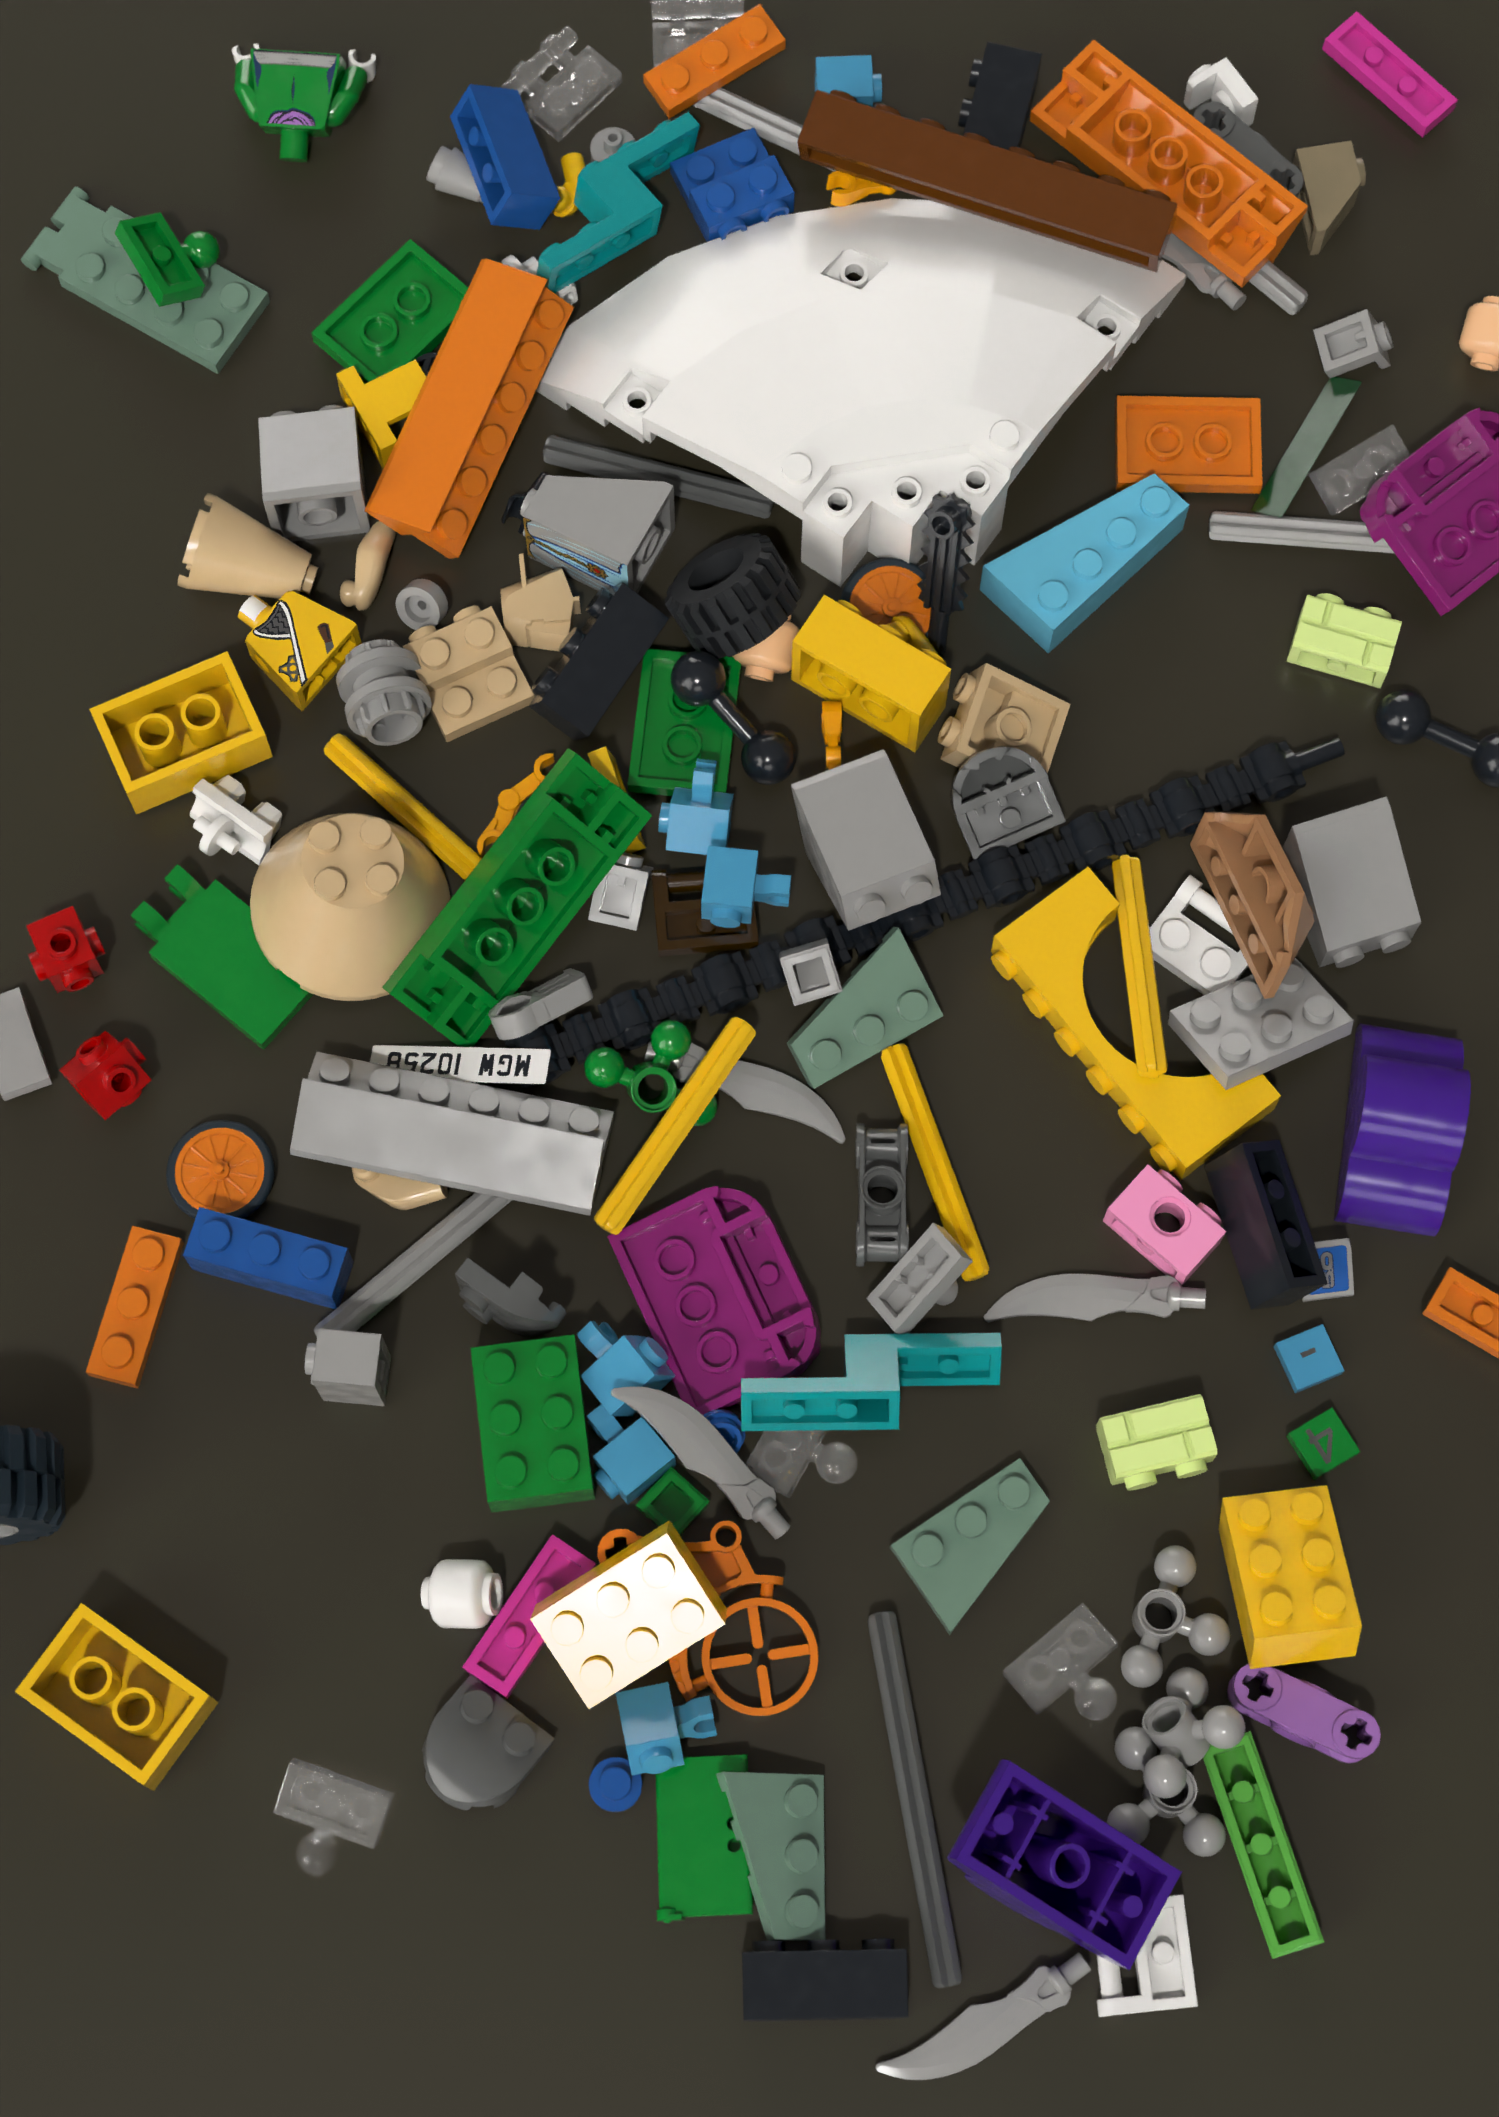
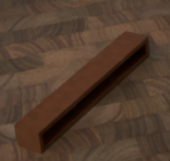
[797,89,1178,273]

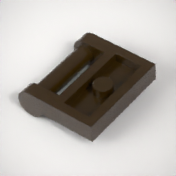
[651,869,759,957]

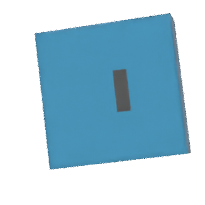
[1273,1324,1345,1393]

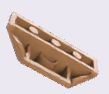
[1190,811,1315,999]

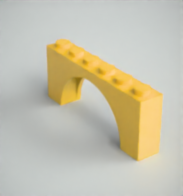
[991,867,1281,1181]

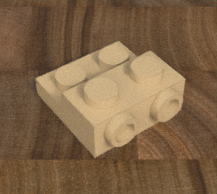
[403,606,534,742]
[938,663,1071,773]

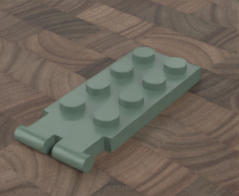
[21,187,270,374]

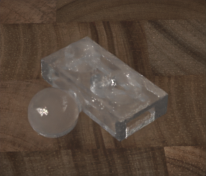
[1308,424,1410,516]
[745,1430,857,1498]
[1003,1603,1118,1720]
[273,1758,394,1875]

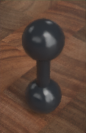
[670,651,796,785]
[1375,689,1499,788]

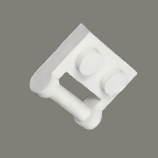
[1150,875,1248,995]
[1096,1895,1198,2017]

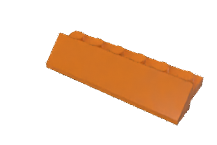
[1030,40,1308,288]
[364,258,574,559]

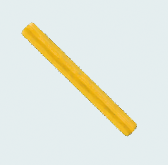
[324,733,482,880]
[1111,854,1168,1079]
[594,1016,756,1235]
[881,1043,989,1281]

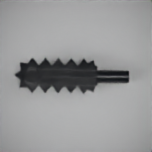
[917,493,976,656]

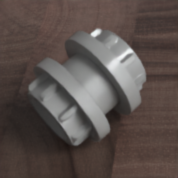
[336,639,432,746]

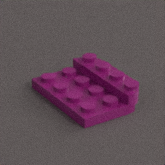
[1360,408,1499,616]
[607,1186,821,1415]

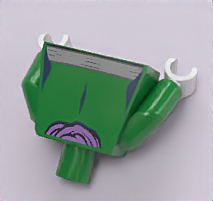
[232,43,376,163]

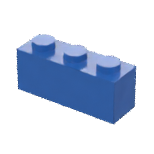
[450,84,560,230]
[183,1207,354,1309]

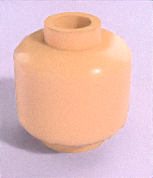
[1459,296,1499,371]
[732,615,800,682]

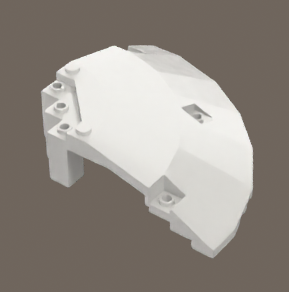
[536,198,1187,587]

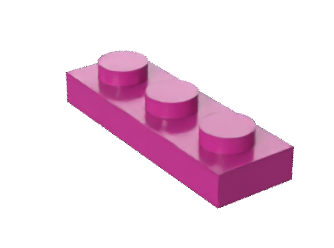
[1322,11,1458,138]
[462,1534,596,1699]

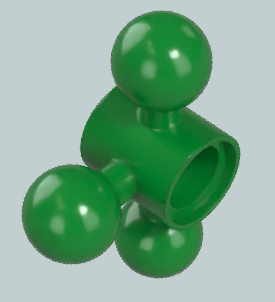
[584,1020,718,1126]

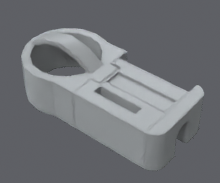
[488,968,594,1040]

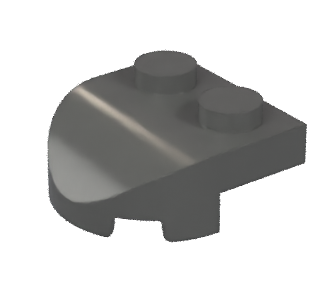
[950,746,1066,860]
[455,1258,567,1336]
[422,1674,555,1810]

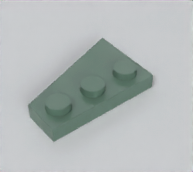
[787,926,944,1089]
[890,1458,1050,1635]
[716,1772,825,1941]

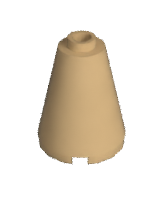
[177,493,318,599]

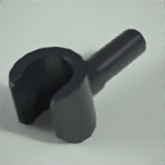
[501,472,548,533]

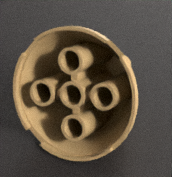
[250,813,450,1001]

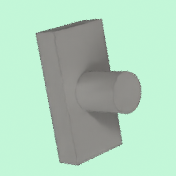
[866,1223,973,1334]

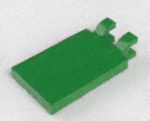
[131,864,314,1050]

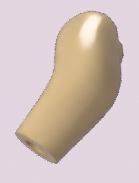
[340,521,396,611]
[352,1167,448,1210]

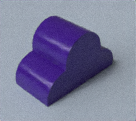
[1334,1024,1471,1237]
[947,1759,1182,1970]

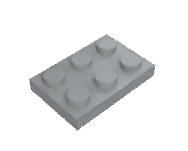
[1168,958,1354,1090]

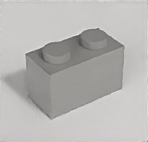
[305,1328,391,1406]

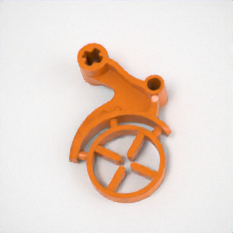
[597,1520,818,1716]

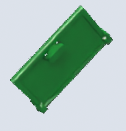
[656,1755,753,1923]

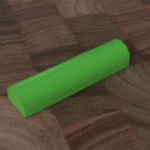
[1203,1731,1325,1959]

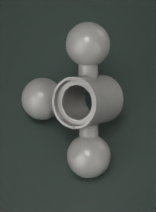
[1121,1545,1230,1688]
[1142,1667,1245,1798]
[1107,1726,1226,1857]

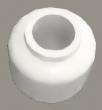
[421,1559,503,1629]

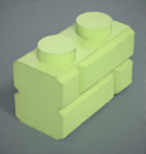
[1286,593,1402,688]
[1096,1394,1218,1491]

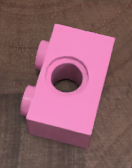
[1103,1164,1227,1286]

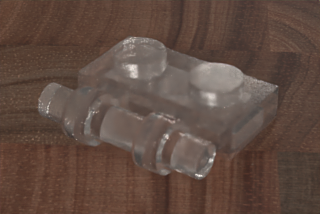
[651,0,744,67]
[501,26,622,142]

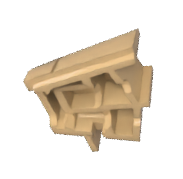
[500,553,581,651]

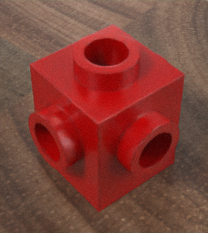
[26,906,106,993]
[59,1030,152,1120]

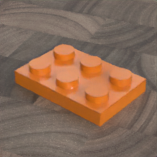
[1115,395,1262,494]

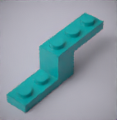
[536,112,700,293]
[741,1333,1002,1431]

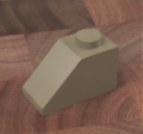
[1290,140,1366,255]

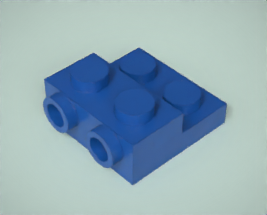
[670,127,794,242]

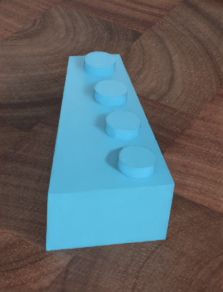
[979,473,1189,654]

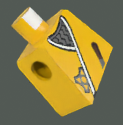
[238,591,362,711]

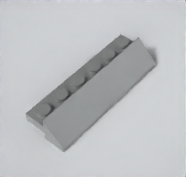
[290,1052,614,1216]

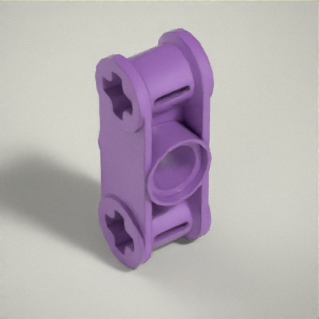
[1227,1664,1381,1764]

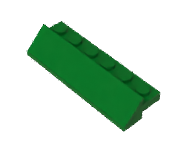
[382,748,653,1047]

